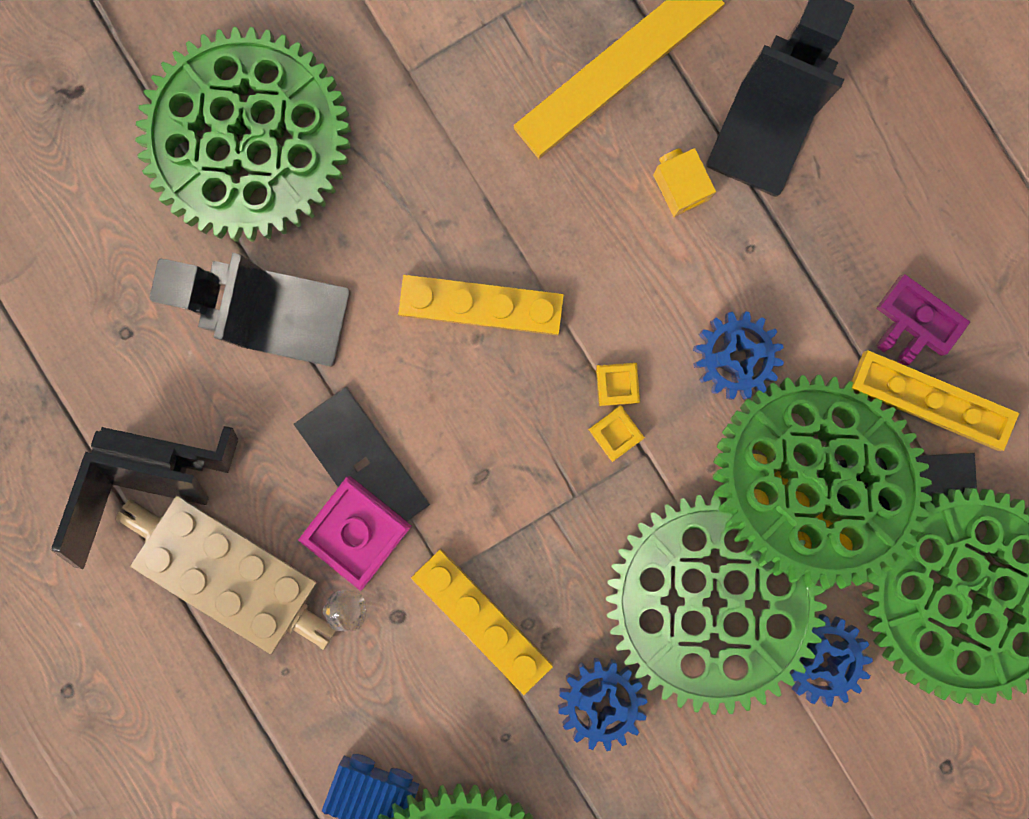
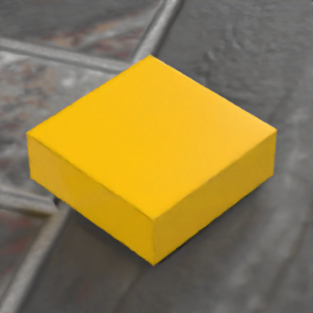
[596,363,640,406]
[588,405,645,462]

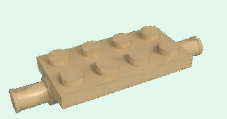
[115,496,338,654]

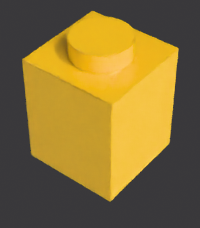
[653,148,716,217]

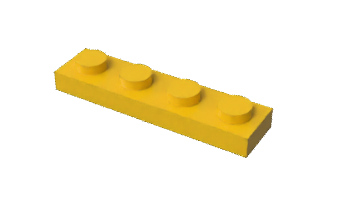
[398,275,564,336]
[852,350,1019,451]
[411,548,553,695]

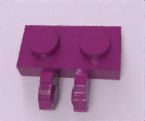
[876,274,970,366]

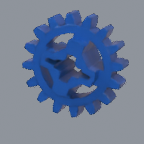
[693,311,784,400]
[789,614,873,707]
[558,658,648,751]

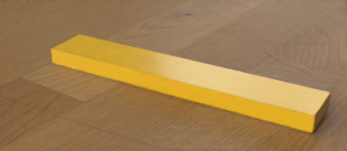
[514,0,725,159]

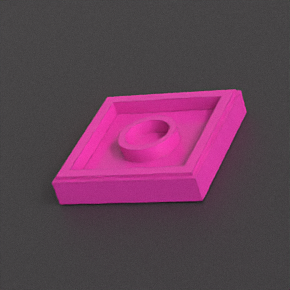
[298,476,412,591]

